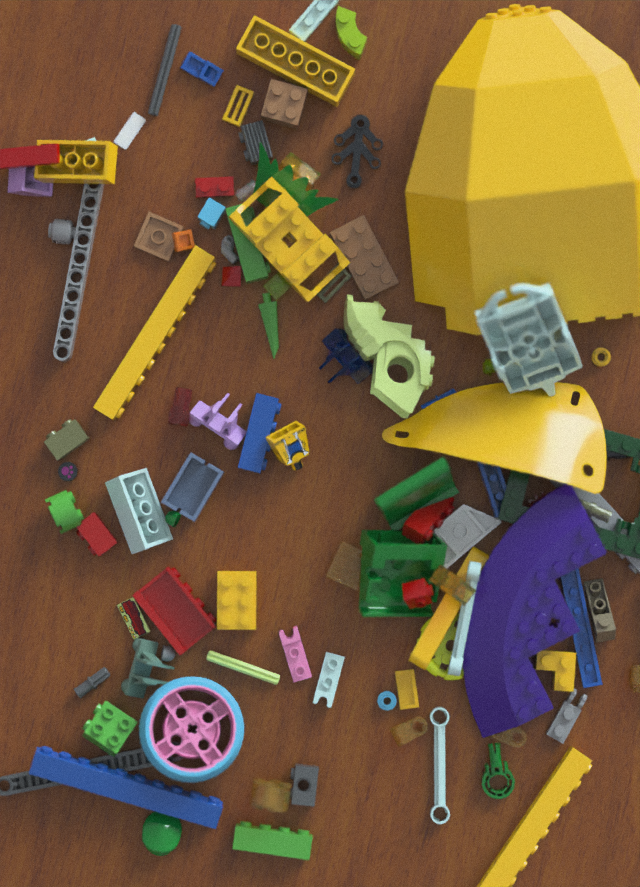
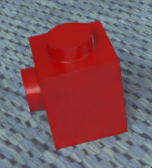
[402,578,434,609]

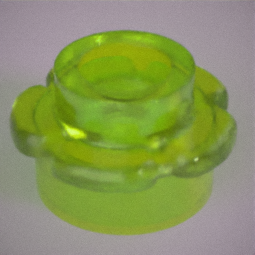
[483,357,496,376]

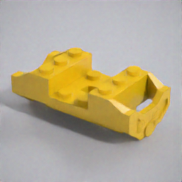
[228,177,350,303]

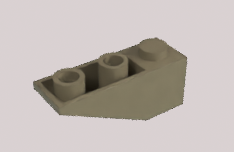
[584,578,616,643]

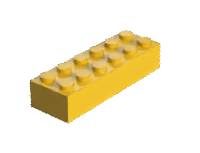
[236,15,355,107]

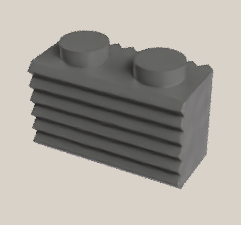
[238,120,273,166]

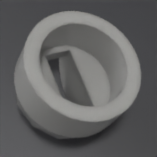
[161,645,175,661]

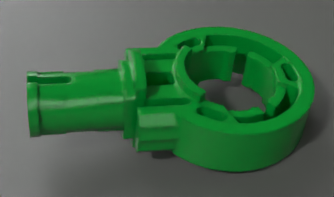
[481,743,515,799]

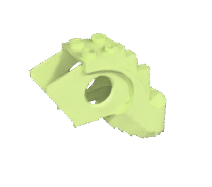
[343,294,435,419]

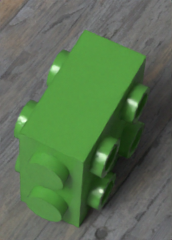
[82,701,138,757]

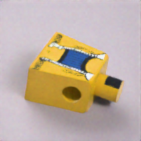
[265,421,309,470]

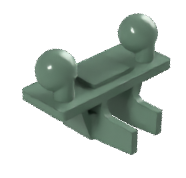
[121,638,175,698]

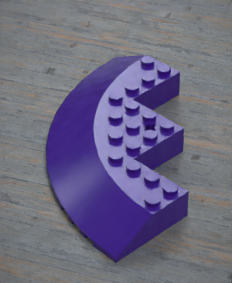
[462,483,607,738]

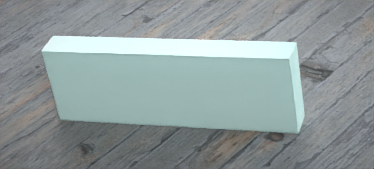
[289,0,340,42]

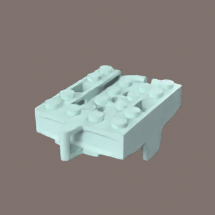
[475,283,583,396]

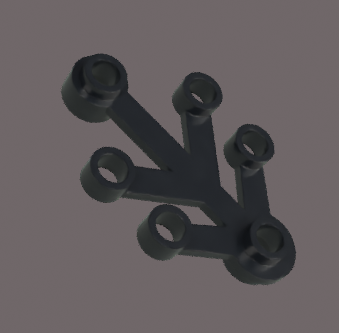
[332,115,383,189]

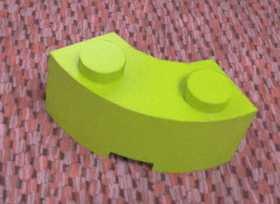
[336,6,367,60]

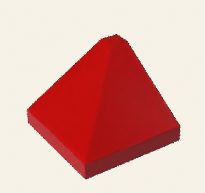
[222,266,242,287]

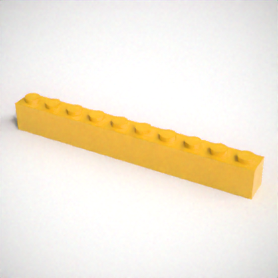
[93,245,216,420]
[476,746,592,887]

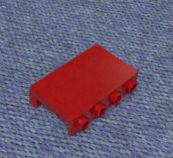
[132,566,217,655]

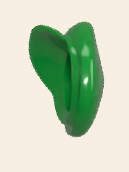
[142,811,182,856]

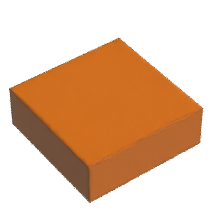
[172,229,195,252]

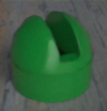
[165,510,181,527]

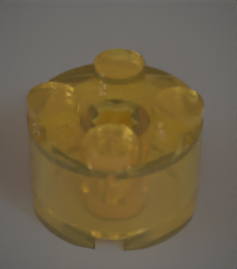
[250,778,291,812]

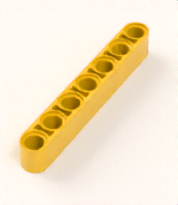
[408,546,490,670]

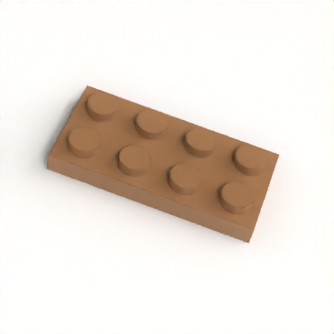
[330,215,399,300]

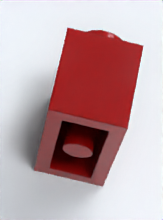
[76,512,119,557]

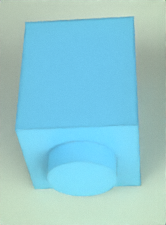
[198,198,226,229]

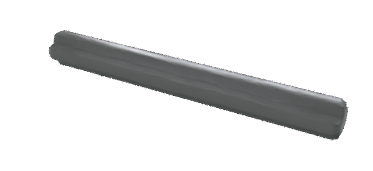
[148,24,181,116]

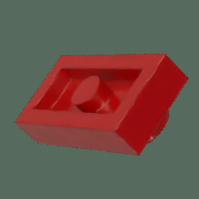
[195,176,234,198]

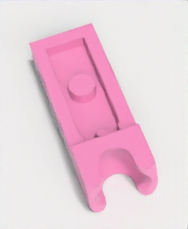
[279,626,312,682]

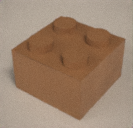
[261,79,308,130]

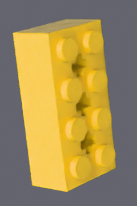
[34,140,118,184]

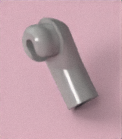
[221,235,239,265]

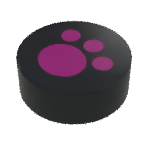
[58,462,78,481]

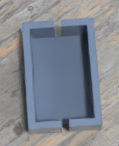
[161,452,225,522]

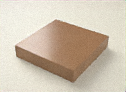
[134,212,184,262]

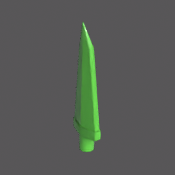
[258,293,279,359]

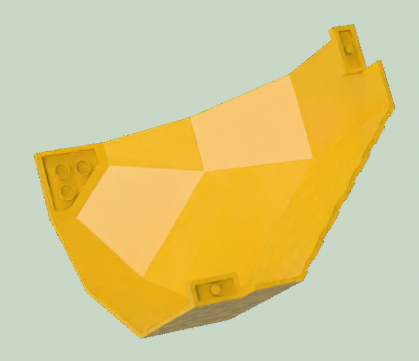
[405,4,640,335]

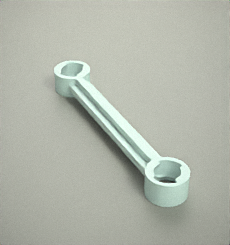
[448,561,481,676]
[430,707,450,824]

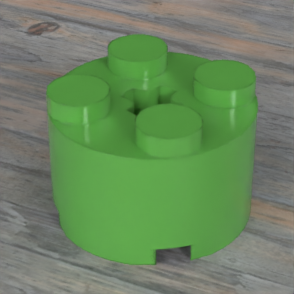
[45,490,84,534]

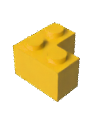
[534,650,576,692]

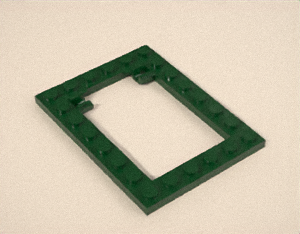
[497,429,640,559]

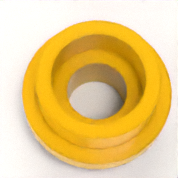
[591,347,611,367]

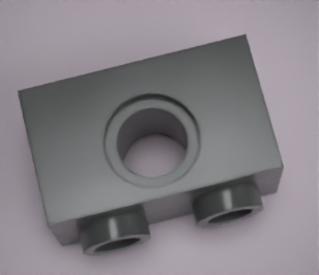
[288,763,319,807]

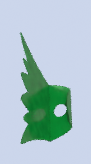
[253,142,339,216]

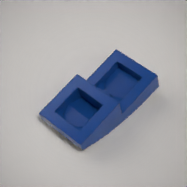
[180,51,224,87]

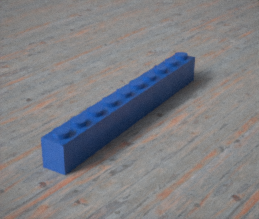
[29,746,223,829]

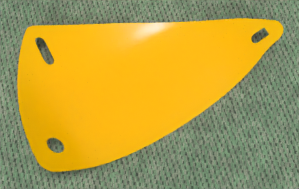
[382,382,606,493]

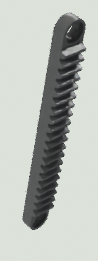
[0,741,183,796]

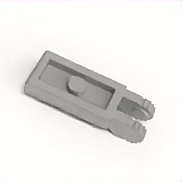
[546,688,588,744]

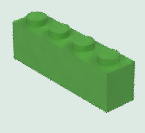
[225,204,271,284]
[232,821,313,860]

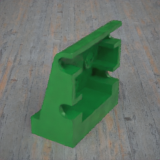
[373,458,459,530]
[359,530,447,617]

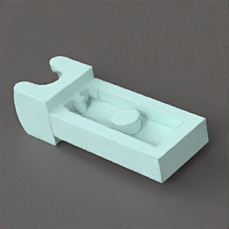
[312,652,345,708]

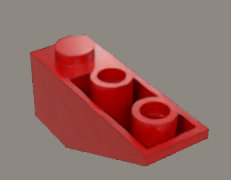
[402,497,455,544]

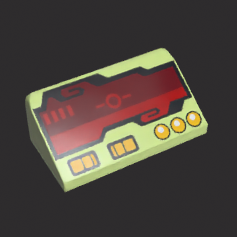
[117,597,151,639]

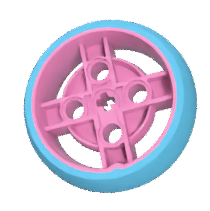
[139,677,244,782]

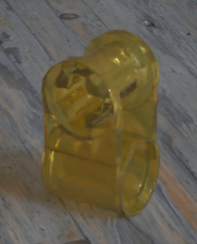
[390,716,428,747]

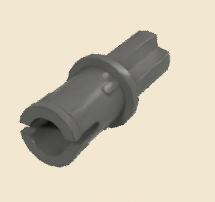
[74,667,111,698]

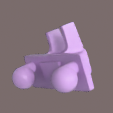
[189,393,247,450]

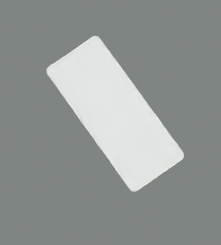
[114,112,146,150]

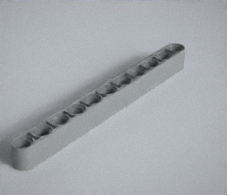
[53,163,104,362]

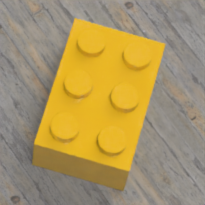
[217,571,257,630]

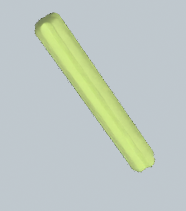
[206,650,280,685]

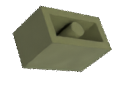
[44,419,90,461]

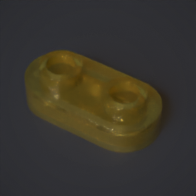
[491,727,527,747]

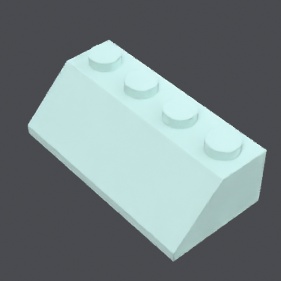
[105,468,173,554]

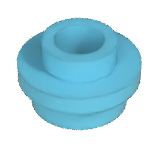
[377,691,397,711]

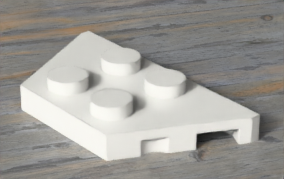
[434,504,502,570]

